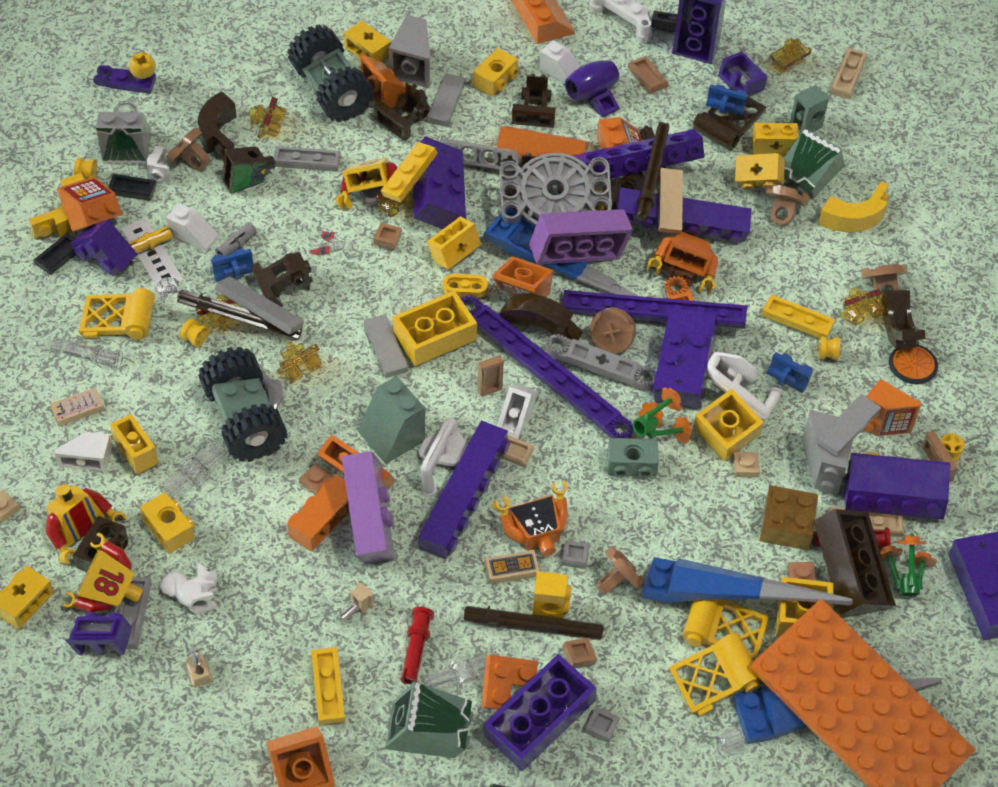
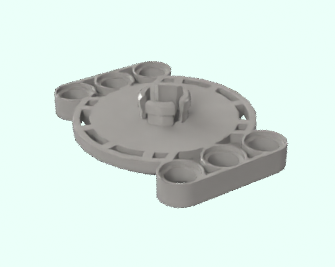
[499,153,612,226]

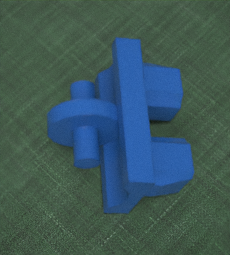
[706,84,748,116]
[210,248,254,282]
[766,352,813,393]

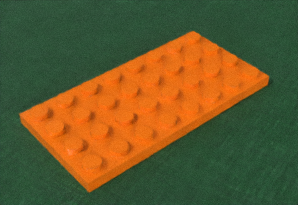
[749,599,976,787]

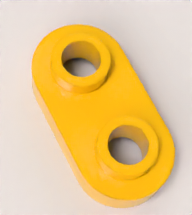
[442,274,488,298]

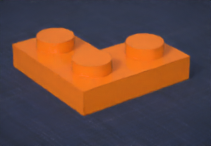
[481,654,538,710]

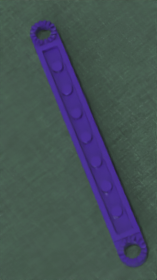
[461,295,634,439]

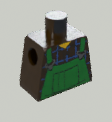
[222,146,275,194]

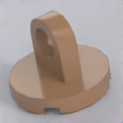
[166,128,210,171]
[765,185,810,226]
[861,264,907,302]
[589,308,636,354]
[596,546,645,594]

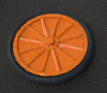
[889,345,938,384]

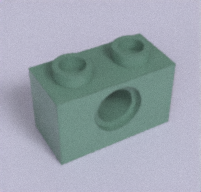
[790,85,829,135]
[607,438,659,478]

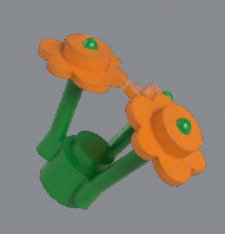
[633,387,692,444]
[880,534,937,596]

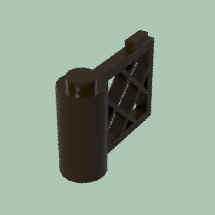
[693,87,766,151]

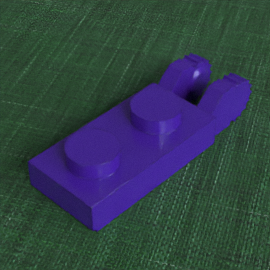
[93,65,156,94]

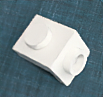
[147,146,171,183]

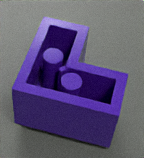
[70,219,138,275]

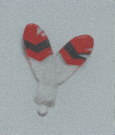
[309,228,359,255]

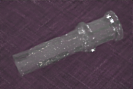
[50,336,123,371]

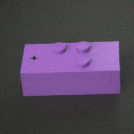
[529,209,633,265]
[342,451,395,563]

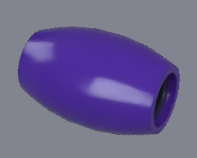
[565,60,619,100]

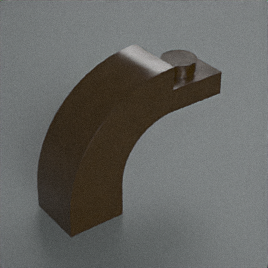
[198,91,237,157]
[881,289,926,349]
[499,293,583,341]

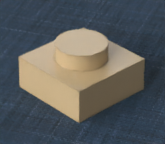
[733,452,760,477]
[0,490,20,523]

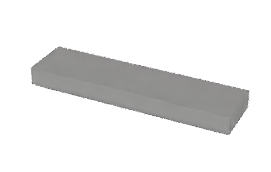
[215,276,304,334]

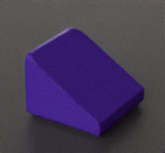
[589,90,620,117]

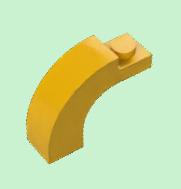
[29,173,84,239]
[818,182,889,232]

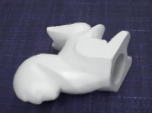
[160,563,218,614]

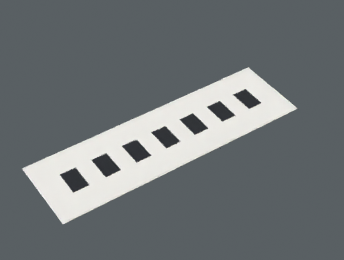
[121,218,183,289]

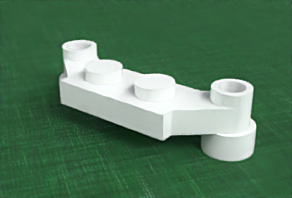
[588,0,652,43]

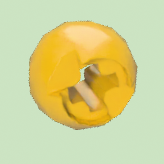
[129,52,156,79]

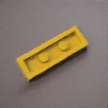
[381,142,438,202]
[762,294,835,339]
[311,647,345,725]

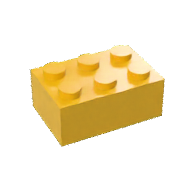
[393,291,477,366]

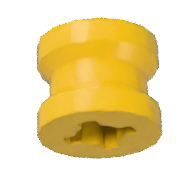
[74,157,97,178]
[180,318,210,348]
[818,336,840,361]
[941,433,965,462]

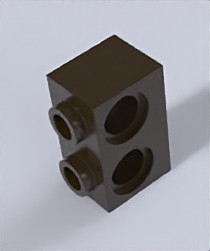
[73,516,129,572]

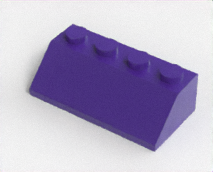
[843,453,951,520]

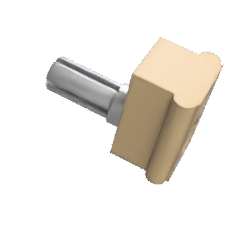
[339,583,373,622]
[185,649,213,687]

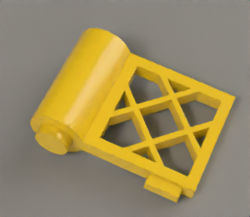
[79,288,155,340]
[682,599,769,661]
[669,633,762,716]

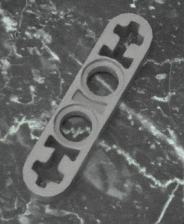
[442,139,522,171]

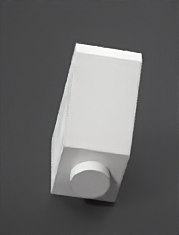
[539,40,580,84]
[166,203,219,252]
[497,384,538,439]
[55,432,113,472]

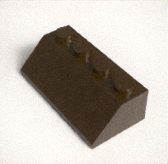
[813,509,896,616]

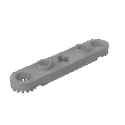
[545,334,656,391]

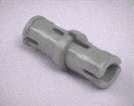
[215,222,257,256]

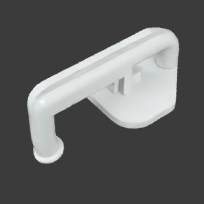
[706,352,782,420]
[419,418,468,497]

